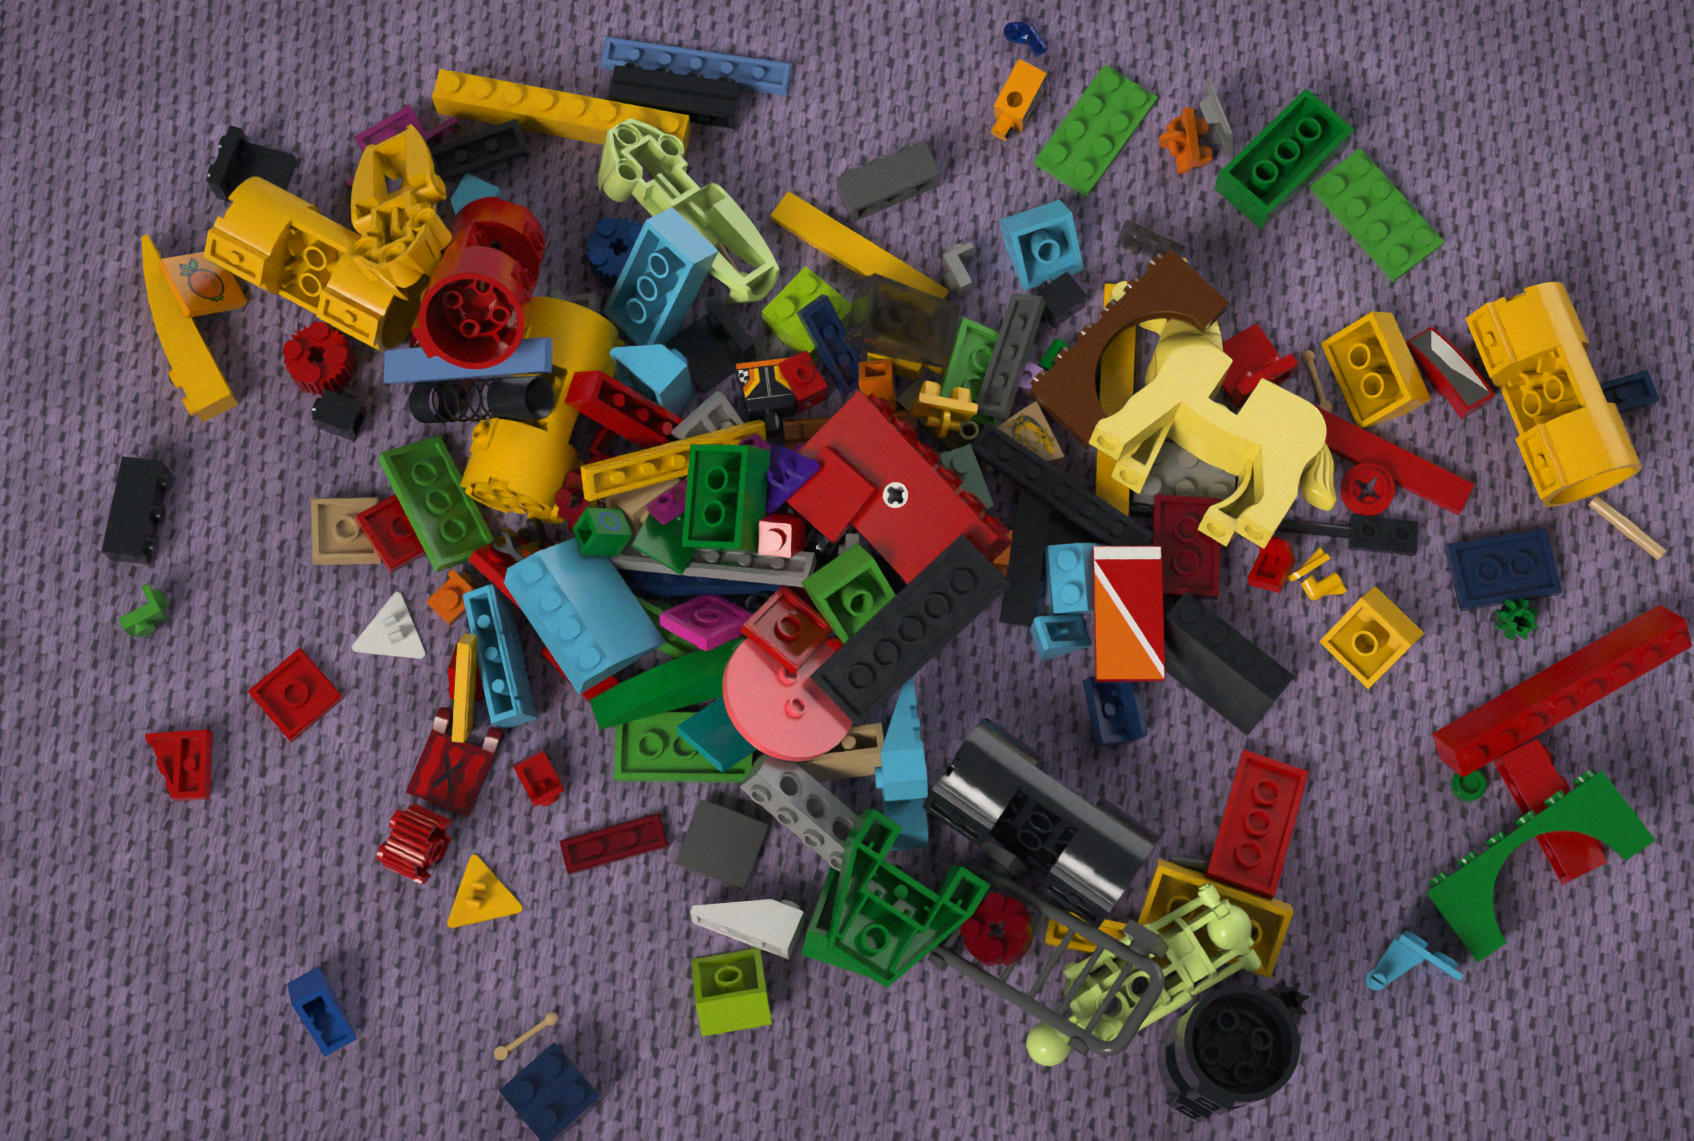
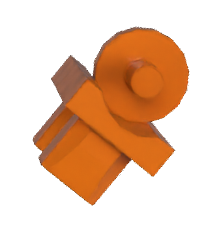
[1158,107,1212,174]

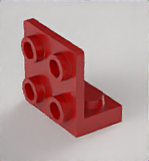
[1221,324,1299,409]

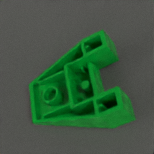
[826,808,990,988]

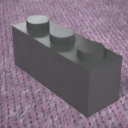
[837,141,941,223]

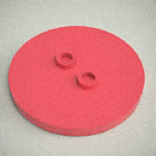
[722,638,853,761]

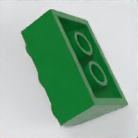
[681,444,770,553]

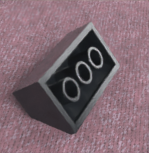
[1163,592,1295,736]

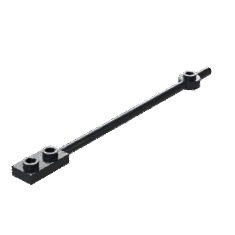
[1016,490,1418,556]

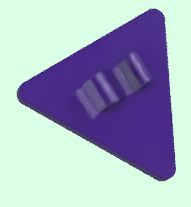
[765,444,820,514]

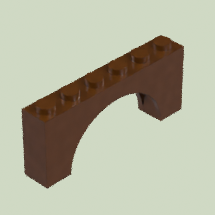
[1030,249,1229,450]

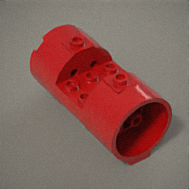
[411,197,546,369]

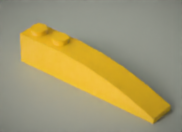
[141,234,238,422]

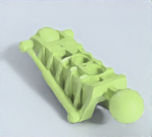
[1026,883,1262,1066]

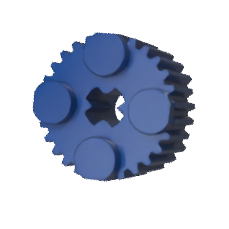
[586,217,643,290]

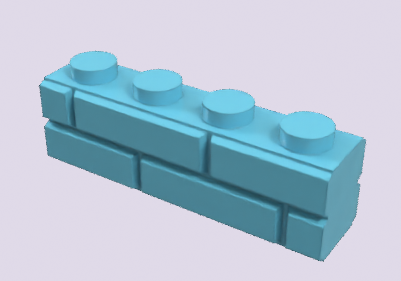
[463,584,537,728]

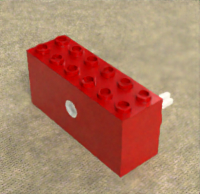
[797,390,1013,584]

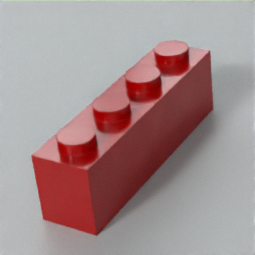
[564,370,683,449]
[1493,738,1608,885]

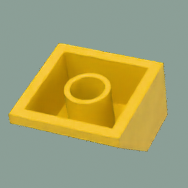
[1319,586,1425,689]

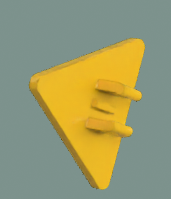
[447,855,523,928]

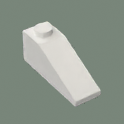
[690,899,805,960]

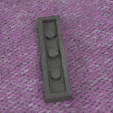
[976,293,1046,418]

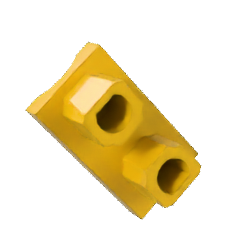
[910,381,978,438]

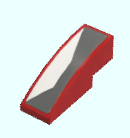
[1405,327,1495,420]

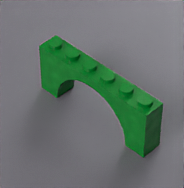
[1426,769,1656,963]

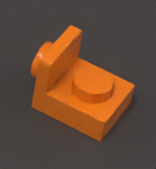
[426,569,478,627]

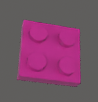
[660,594,753,652]

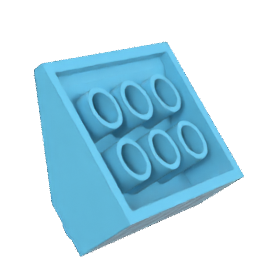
[504,537,666,695]

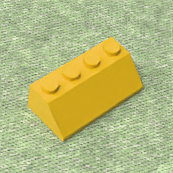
[1137,858,1294,978]

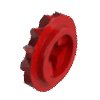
[1340,463,1395,516]

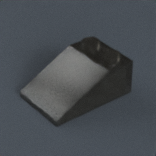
[843,273,960,368]

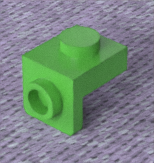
[118,583,170,638]

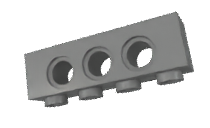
[740,753,859,872]

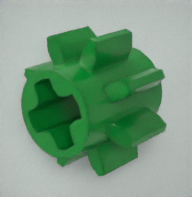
[1494,598,1539,640]

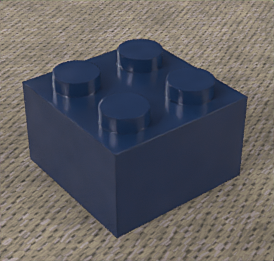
[499,1042,604,1141]

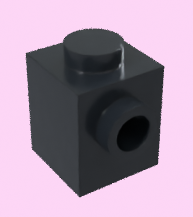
[1036,271,1087,328]
[311,389,368,442]

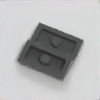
[675,800,768,890]

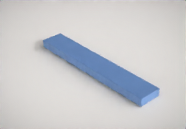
[600,37,792,96]
[384,337,552,384]

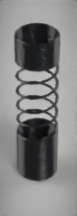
[409,375,555,424]

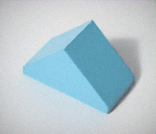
[1031,614,1091,661]

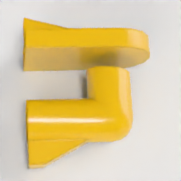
[1288,547,1347,601]

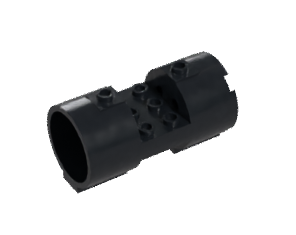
[922,717,1160,929]
[1157,985,1300,1123]

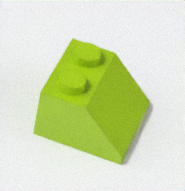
[691,948,772,1036]

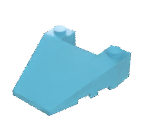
[874,676,928,851]

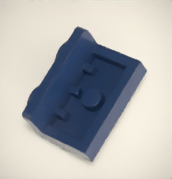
[1082,677,1148,747]

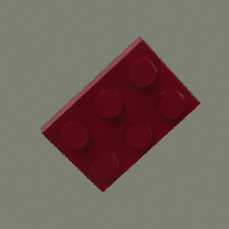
[1151,494,1222,600]

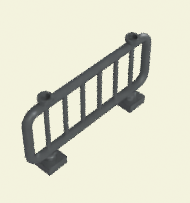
[927,840,1169,1056]

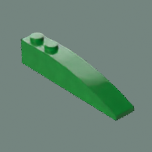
[589,636,748,730]

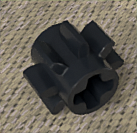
[1266,979,1309,1020]

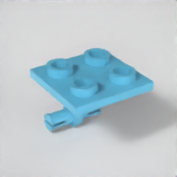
[1365,930,1464,990]

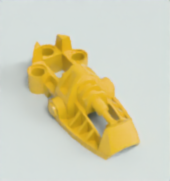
[349,124,452,300]

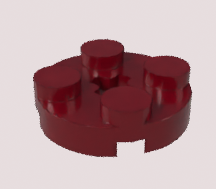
[960,893,1034,967]

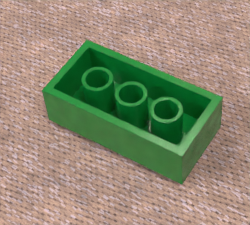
[1214,88,1354,230]

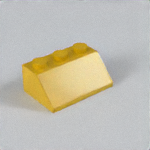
[1320,311,1432,429]

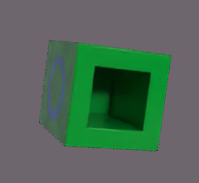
[572,507,632,557]

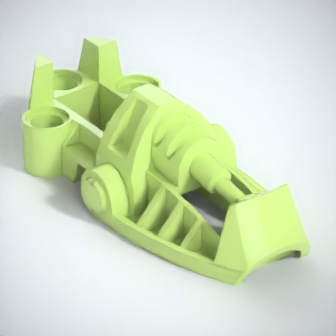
[598,118,780,305]

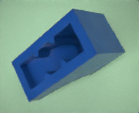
[287,966,357,1056]

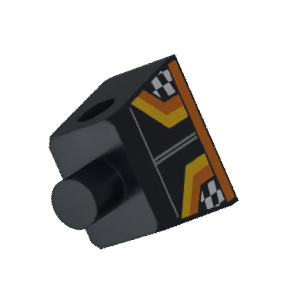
[734,356,796,436]

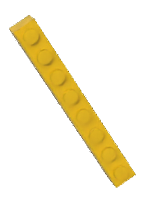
[432,69,692,160]

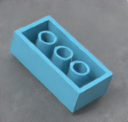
[603,207,719,346]

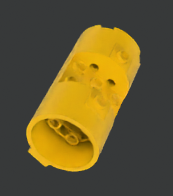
[204,176,430,353]
[1465,282,1642,507]
[460,297,625,525]

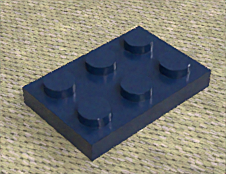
[1445,528,1562,612]

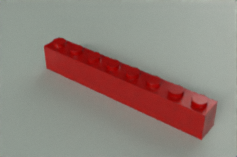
[1432,604,1693,778]

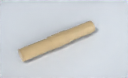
[1588,495,1667,560]

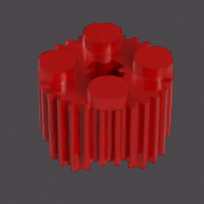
[282,321,356,397]
[376,803,452,884]

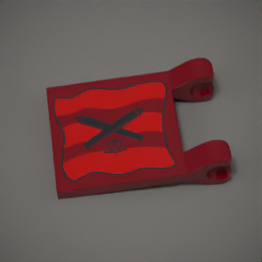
[405,707,505,817]

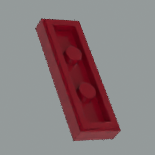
[559,813,669,875]

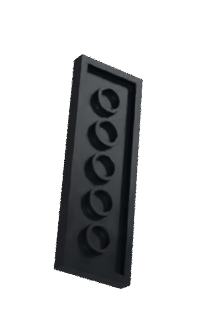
[810,533,1011,727]

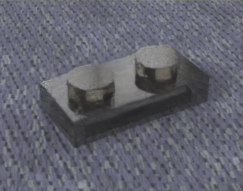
[1118,219,1186,259]

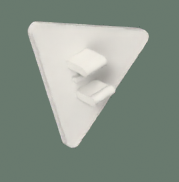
[352,592,426,659]

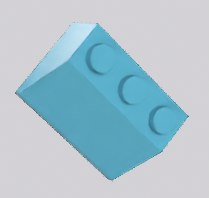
[610,344,694,416]

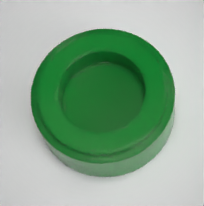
[1450,769,1487,802]

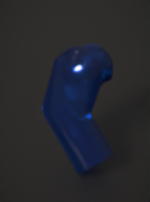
[1003,22,1048,57]

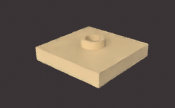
[311,497,381,565]

